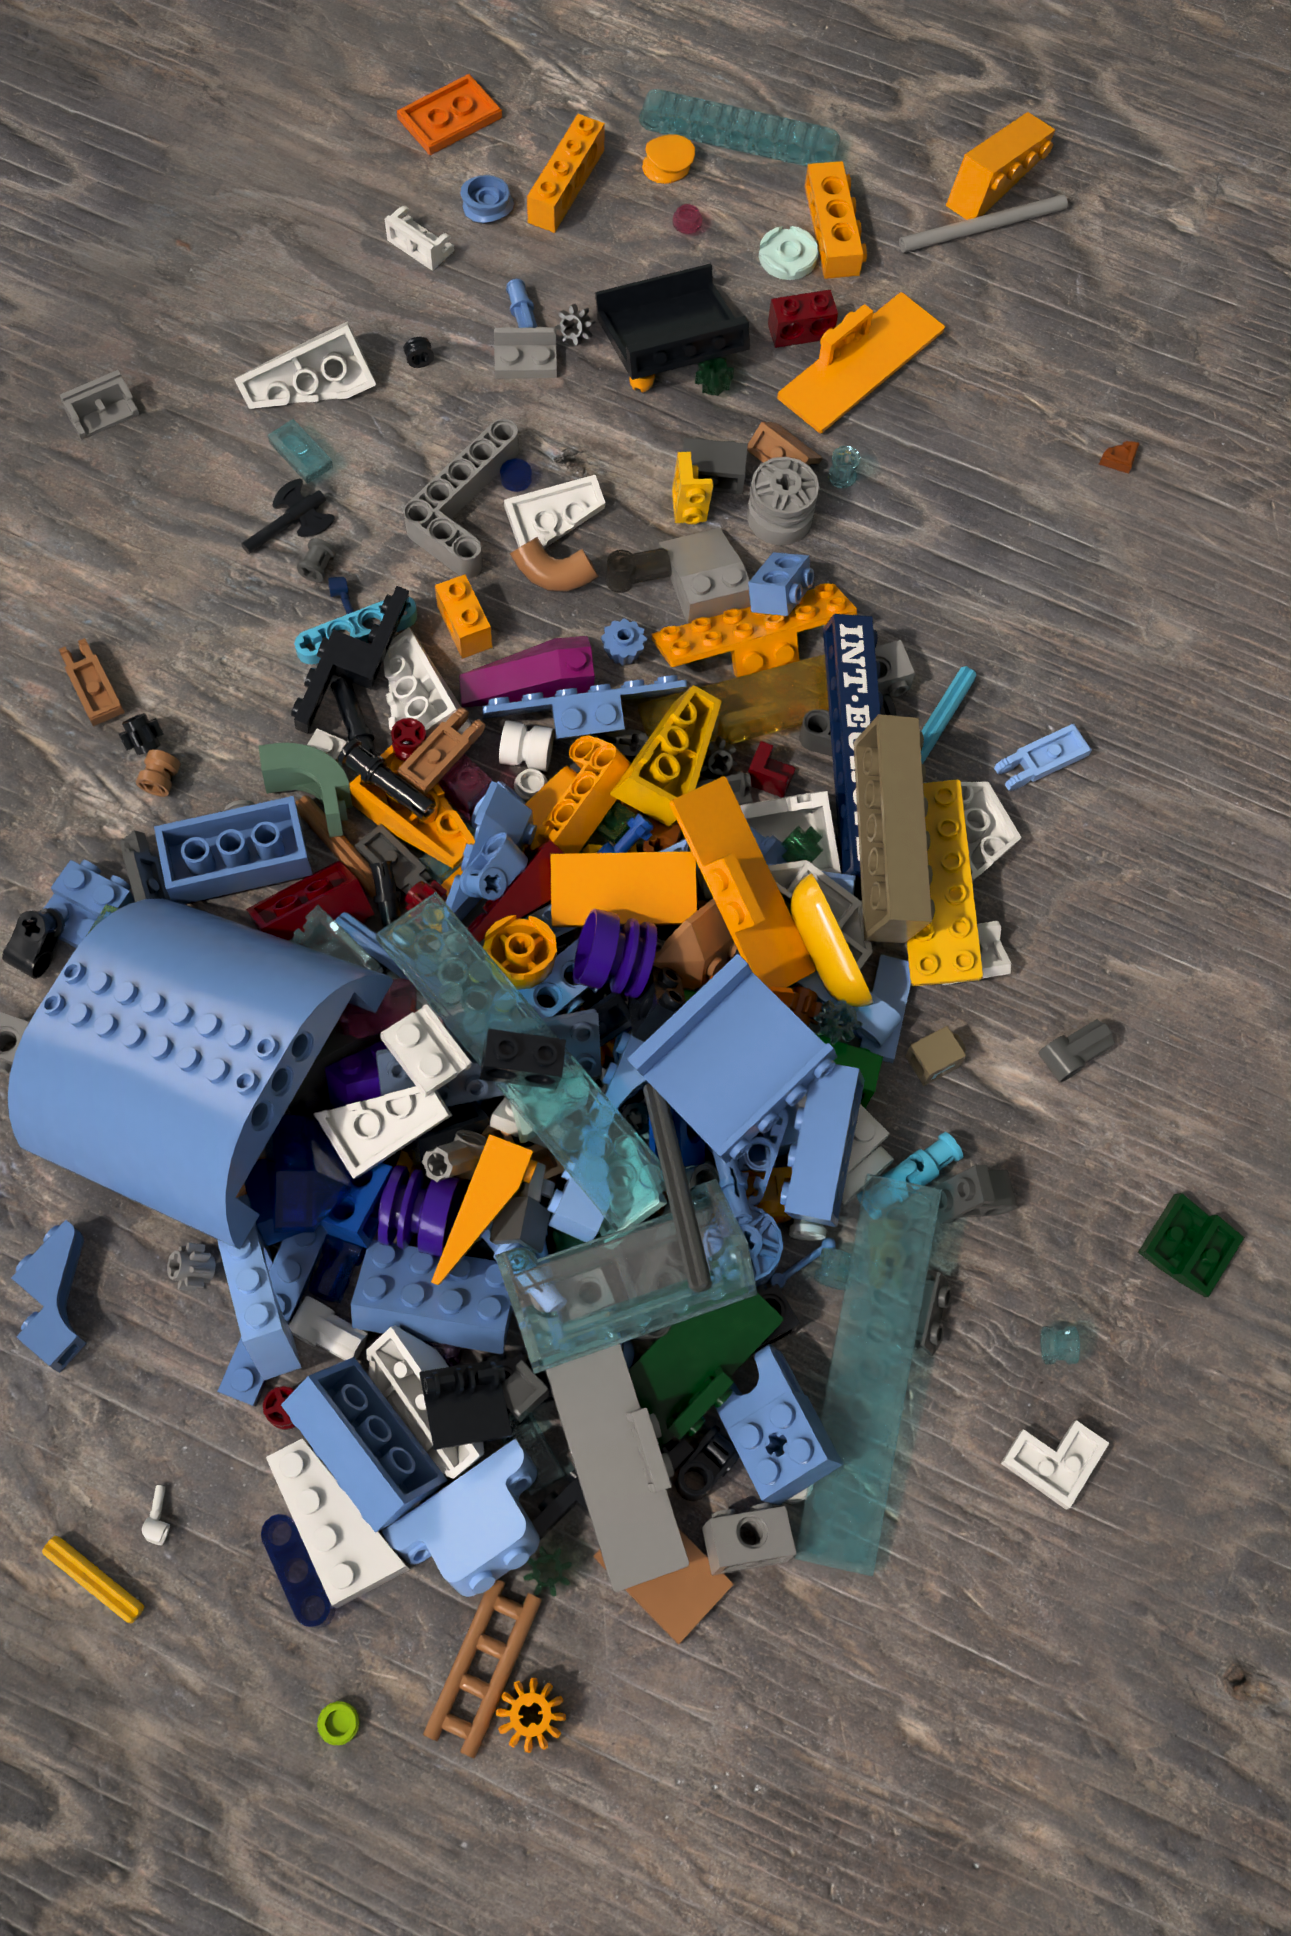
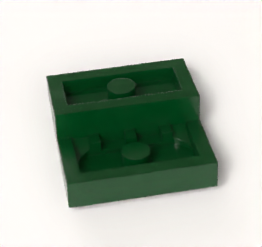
[1138,1193,1245,1297]

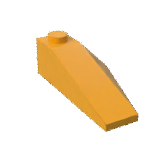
[431,1134,538,1285]

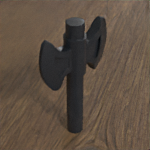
[241,478,335,554]

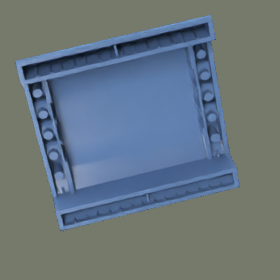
[8,898,394,1250]

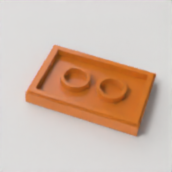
[397,74,502,155]

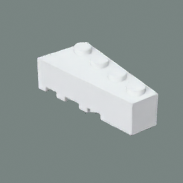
[266,1439,410,1608]

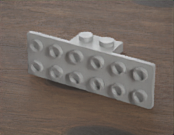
[542,1333,689,1592]

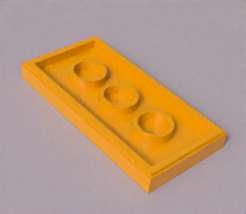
[551,851,697,928]

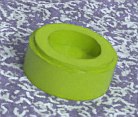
[317,1701,360,1745]

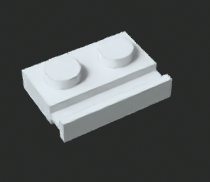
[380,1003,472,1097]

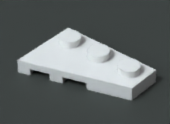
[314,1086,452,1178]

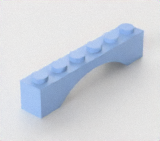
[547,1031,649,1244]

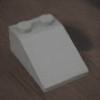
[659,528,750,624]

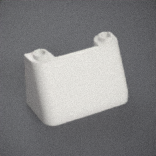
[696,791,841,900]

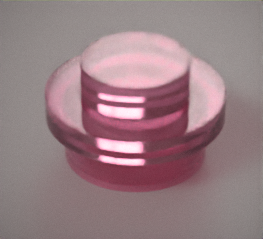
[672,204,702,234]

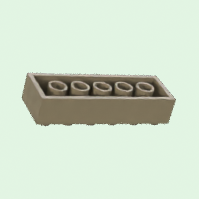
[853,714,935,943]

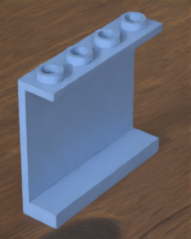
[627,953,837,1163]

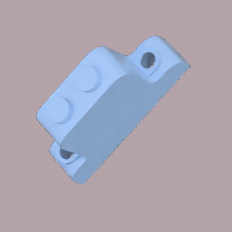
[382,1438,540,1597]

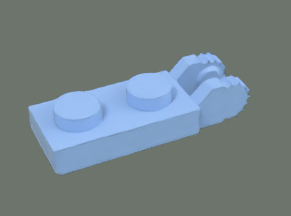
[994,724,1092,791]

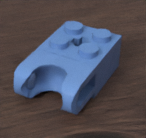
[715,1344,844,1505]

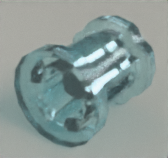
[828,446,860,489]

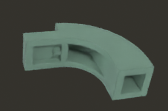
[258,743,353,837]

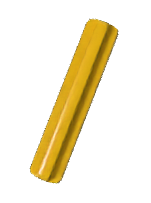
[42,1536,144,1623]

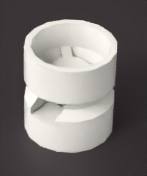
[499,720,554,772]

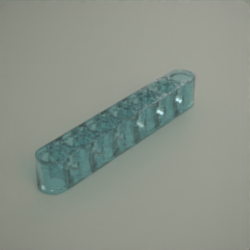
[639,89,840,167]

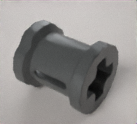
[297,538,336,583]

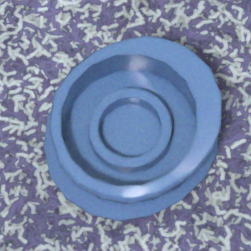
[460,175,514,223]

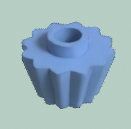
[601,618,647,665]

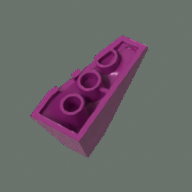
[459,636,595,707]

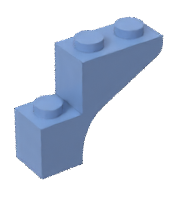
[11,1220,86,1373]

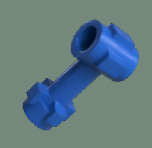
[597,813,654,853]

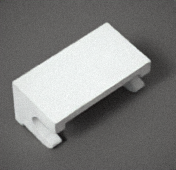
[385,206,454,271]

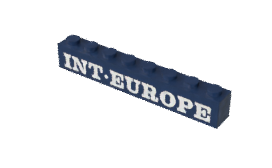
[823,614,883,883]

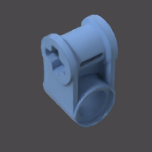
[460,832,528,900]

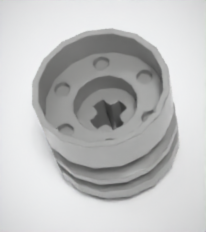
[747,457,819,546]

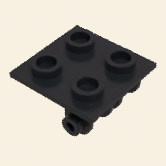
[419,1359,513,1450]

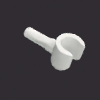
[142,1485,170,1546]

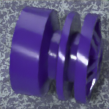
[573,908,657,998]
[378,1165,462,1257]

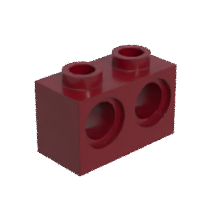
[768,289,838,348]

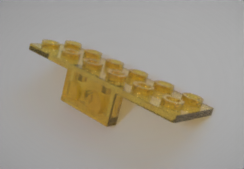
[638,655,829,746]

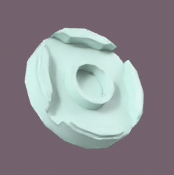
[759,226,818,280]

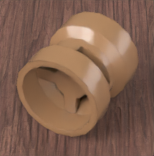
[136,749,181,797]

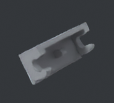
[60,370,139,440]

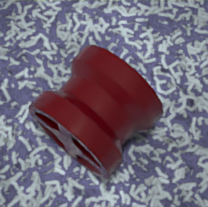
[391,718,426,761]
[263,1386,296,1430]

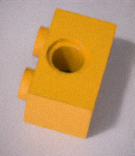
[435,574,493,659]

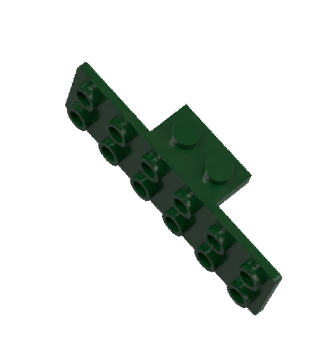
[628,1266,783,1450]

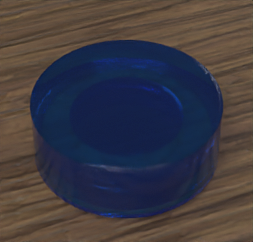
[500,458,532,492]

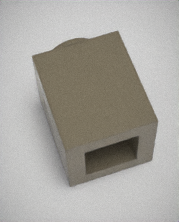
[905,1026,966,1086]

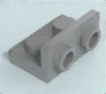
[494,327,557,379]

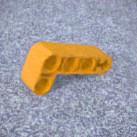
[530,735,631,854]

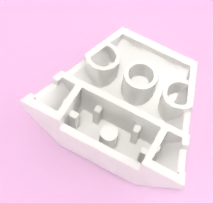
[924,782,1022,882]

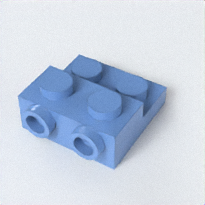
[43,860,135,948]

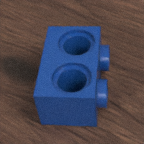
[317,1163,393,1249]

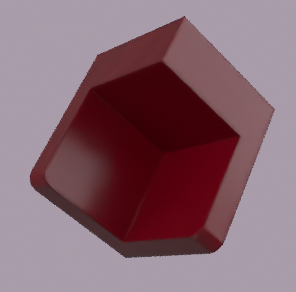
[748,741,795,798]

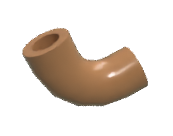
[509,537,599,592]

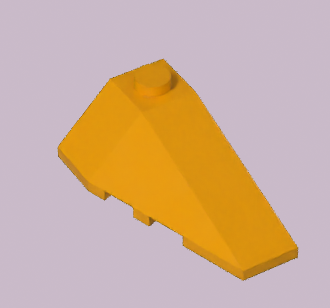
[349,745,475,869]

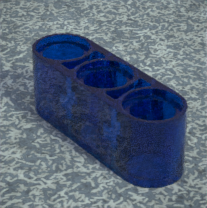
[261,1514,335,1629]

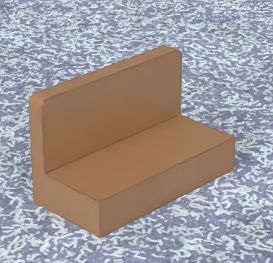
[747,422,823,466]

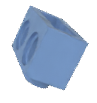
[748,552,814,616]

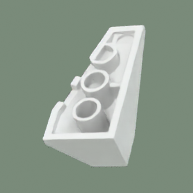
[234,321,376,409]
[384,627,471,744]

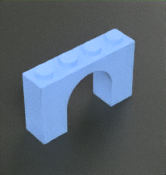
[217,1194,301,1380]

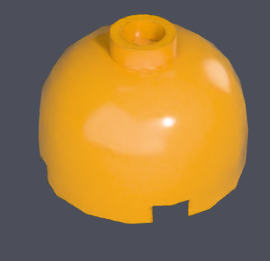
[483,915,557,990]

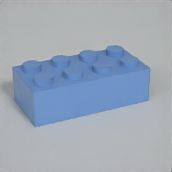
[154,796,313,904]
[780,1064,865,1227]
[351,1240,518,1354]
[281,1357,448,1533]

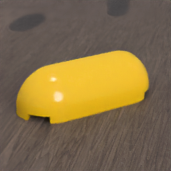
[790,874,873,1007]

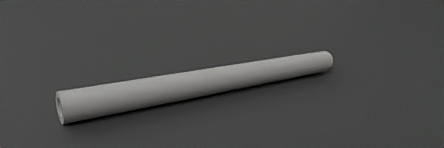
[899,194,1068,253]

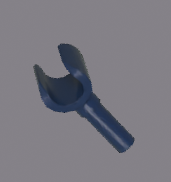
[328,577,354,614]

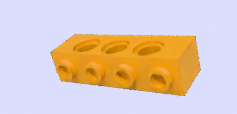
[527,114,605,233]
[805,161,867,279]

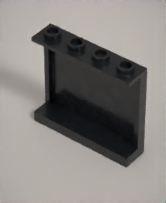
[595,263,750,380]

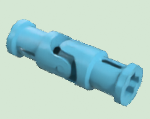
[857,1132,964,1220]

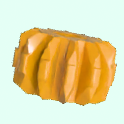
[496,1678,566,1753]

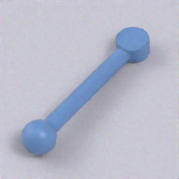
[771,1237,836,1289]

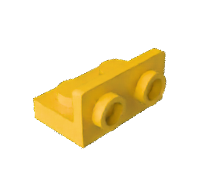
[672,452,713,524]

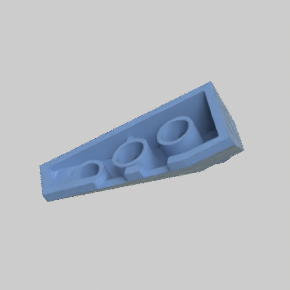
[440,781,537,934]

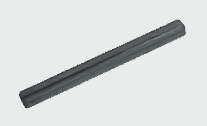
[643,1084,712,1292]

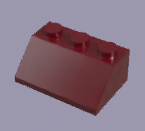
[246,860,374,948]

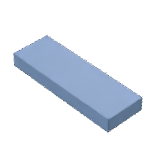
[860,955,911,1063]

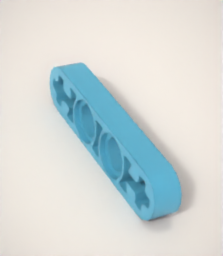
[294,597,418,665]

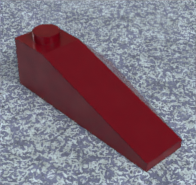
[453,840,565,954]

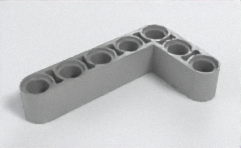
[403,419,519,578]

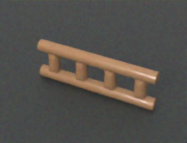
[423,1579,542,1759]

